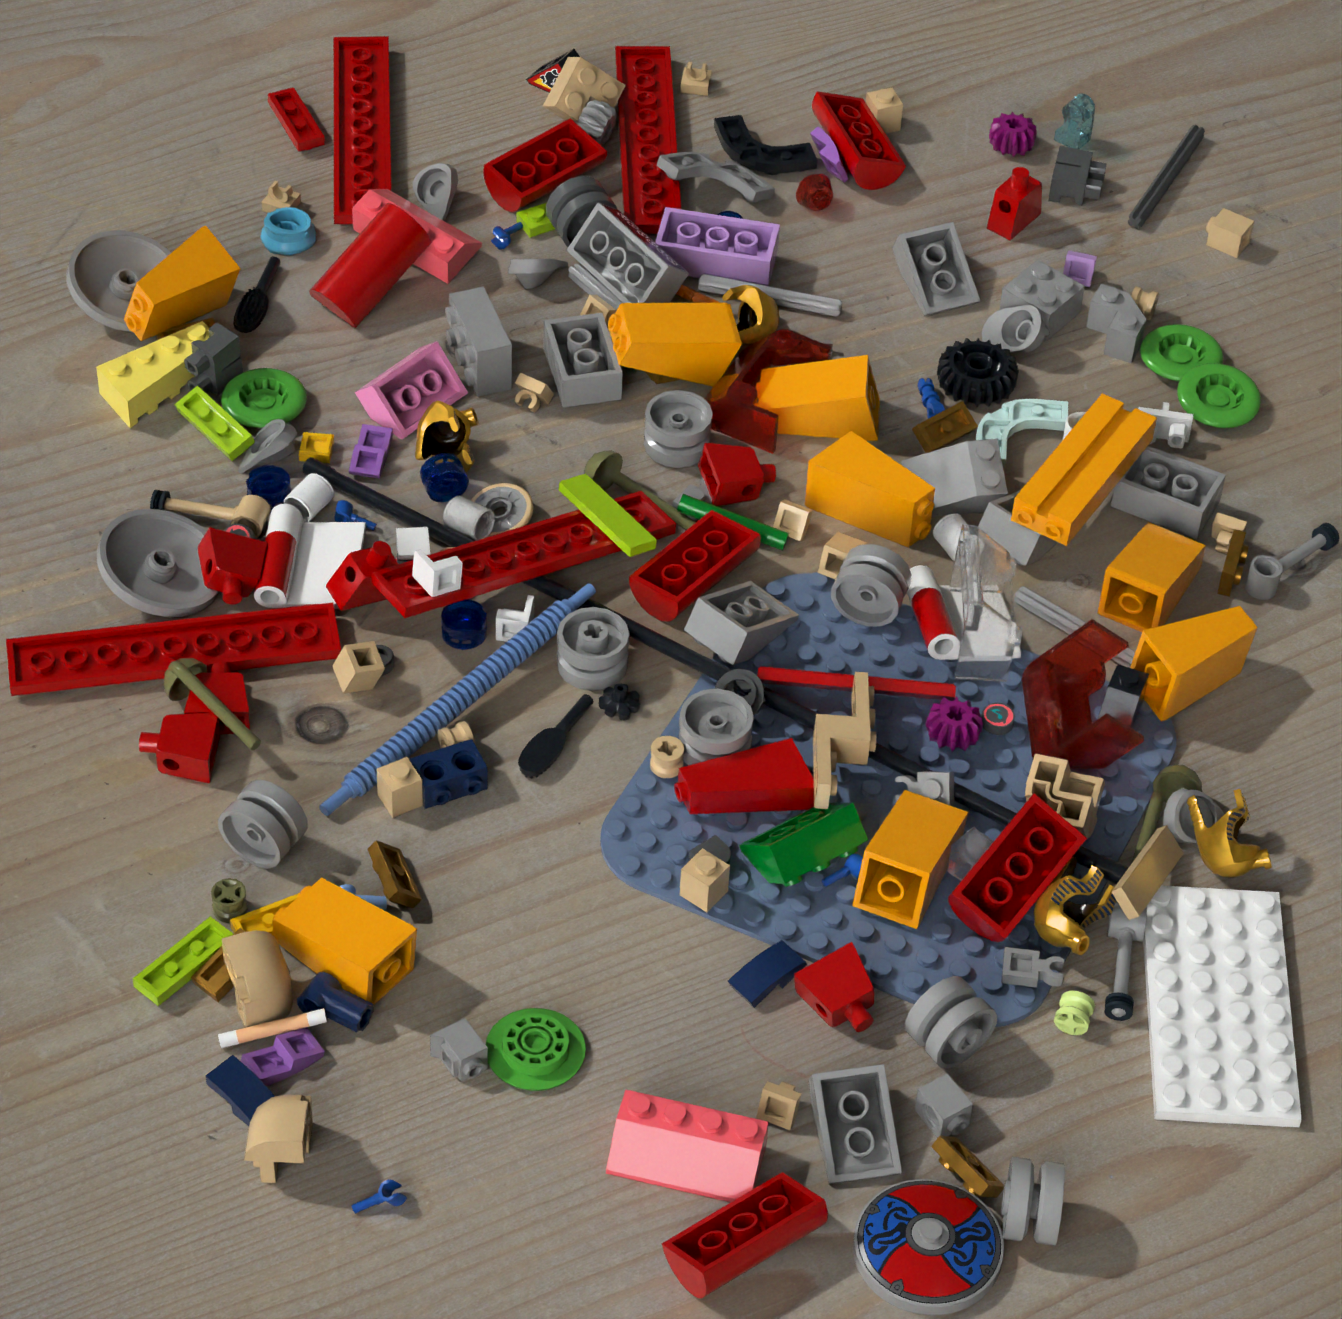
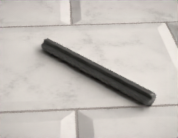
[1128,125,1205,228]

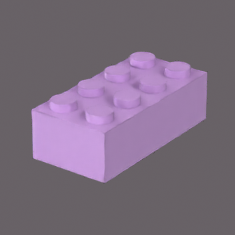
[655,207,780,286]

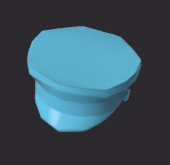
[260,207,316,255]

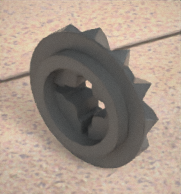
[714,669,766,715]

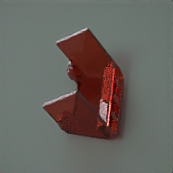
[704,329,832,454]
[1022,619,1144,769]

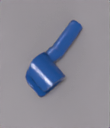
[491,222,523,250]
[334,500,377,531]
[821,854,863,887]
[351,1179,407,1214]

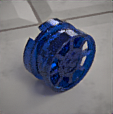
[420,453,469,503]
[246,465,291,514]
[441,599,487,650]

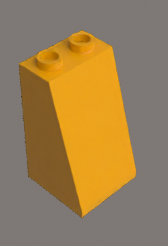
[124,226,241,341]
[608,303,742,387]
[754,355,880,441]
[805,431,935,548]
[1097,522,1206,632]
[1130,606,1258,721]
[852,790,968,929]
[272,877,417,1006]

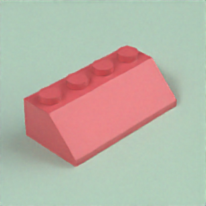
[352,189,482,284]
[606,1089,769,1202]

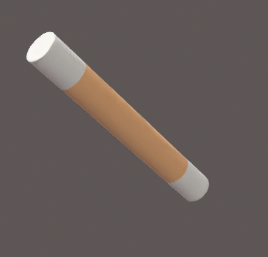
[218,1008,327,1048]

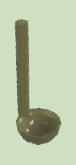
[584,450,696,530]
[164,658,261,751]
[1131,765,1202,864]

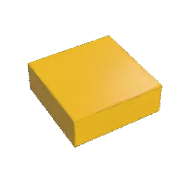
[299,432,334,464]

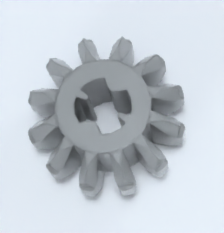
[577,100,617,147]

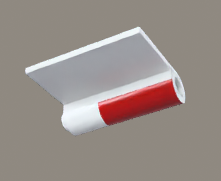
[254,504,366,609]
[907,565,1021,660]

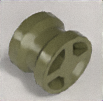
[211,878,248,923]

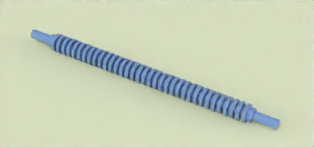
[319,583,596,816]

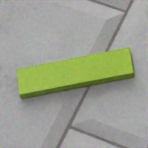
[559,473,657,557]

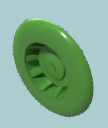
[1140,324,1223,381]
[1177,363,1261,428]
[221,368,307,428]
[485,1008,586,1091]

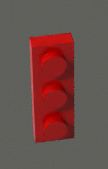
[268,87,325,152]

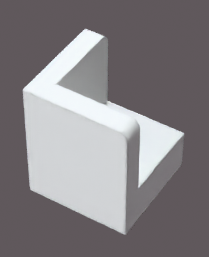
[396,527,430,560]
[412,549,463,597]
[496,595,534,642]

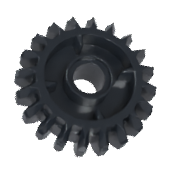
[937,338,1019,407]

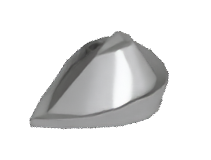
[413,163,458,221]
[508,259,568,289]
[238,419,297,474]
[1163,789,1225,844]

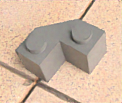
[1086,284,1146,363]

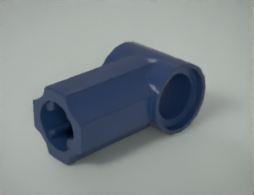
[297,972,374,1032]

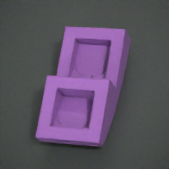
[810,126,848,183]
[349,424,393,479]
[240,1027,325,1086]

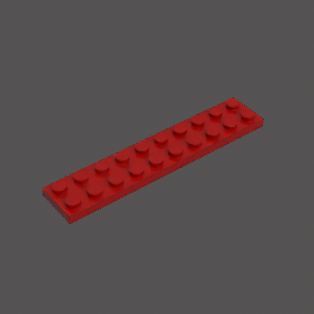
[333,36,391,225]
[615,46,681,234]
[371,491,676,618]
[6,602,341,696]

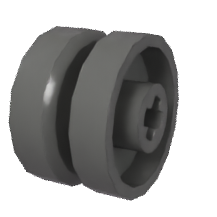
[546,176,617,247]

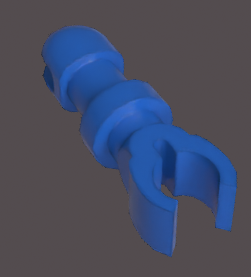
[917,378,945,419]

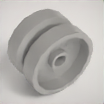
[644,390,713,468]
[831,544,912,627]
[557,607,629,691]
[678,688,754,765]
[218,780,308,869]
[905,976,998,1069]
[1001,1156,1065,1246]

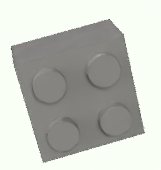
[999,259,1085,341]

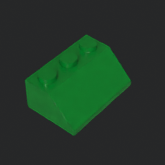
[739,803,868,887]

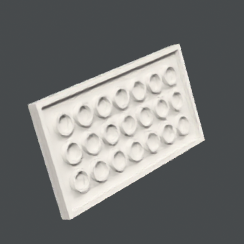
[1143,885,1302,1128]

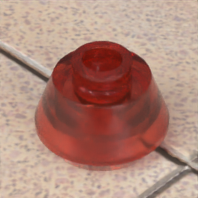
[796,174,833,211]

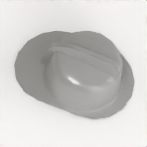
[982,305,1050,352]

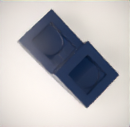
[728,940,807,1008]
[205,1055,275,1126]

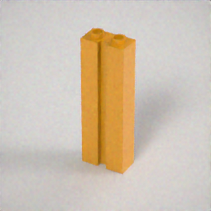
[1011,393,1157,546]

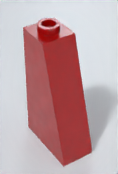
[674,738,814,814]

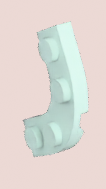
[976,399,1068,468]

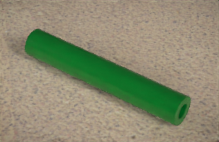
[677,494,789,551]

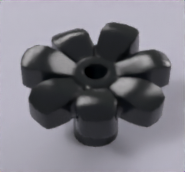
[598,683,640,720]

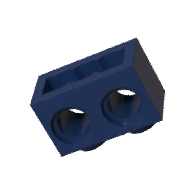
[409,739,488,809]

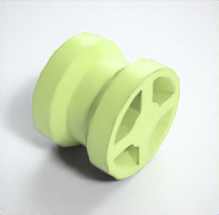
[1054,991,1095,1035]

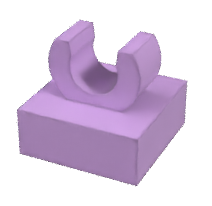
[1063,250,1097,287]

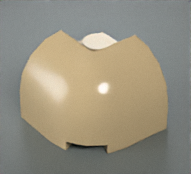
[1025,753,1105,839]
[222,930,293,1028]
[244,1094,313,1183]

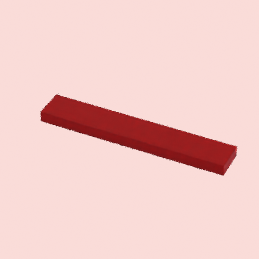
[757,666,956,701]

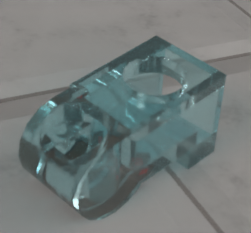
[1054,93,1095,149]

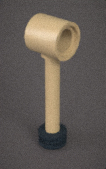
[150,490,271,538]

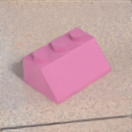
[355,341,468,439]

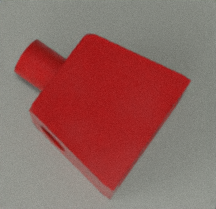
[987,167,1042,241]
[698,443,776,506]
[198,527,267,605]
[326,541,399,611]
[184,662,250,734]
[139,713,221,783]
[794,942,874,1032]

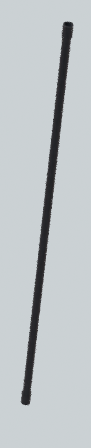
[303,457,1129,884]

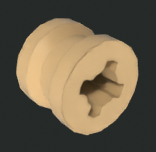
[1131,286,1159,320]
[438,721,476,748]
[650,736,684,778]

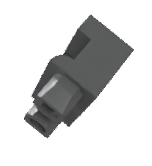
[1048,146,1107,206]
[184,323,243,396]

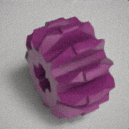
[989,112,1037,157]
[926,696,983,752]

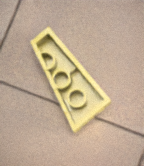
[96,321,209,428]

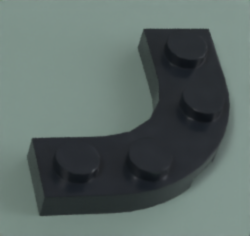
[714,115,818,175]

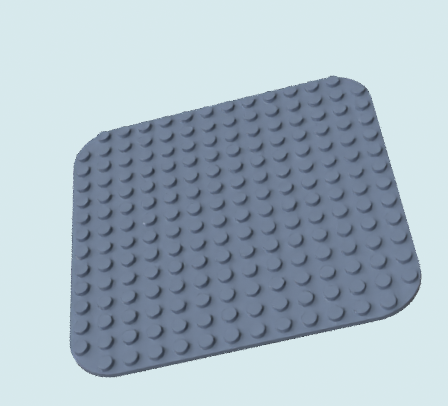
[600,572,1177,1027]

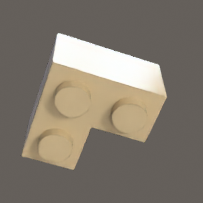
[543,57,626,121]

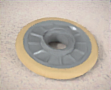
[471,483,534,537]

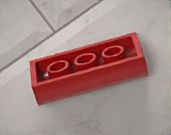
[812,91,906,190]
[483,118,607,212]
[309,203,432,328]
[629,510,761,622]
[948,793,1087,942]
[661,1172,828,1298]

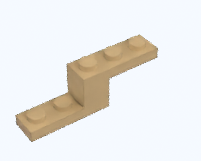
[813,672,876,809]

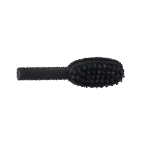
[233,256,281,333]
[518,694,594,779]

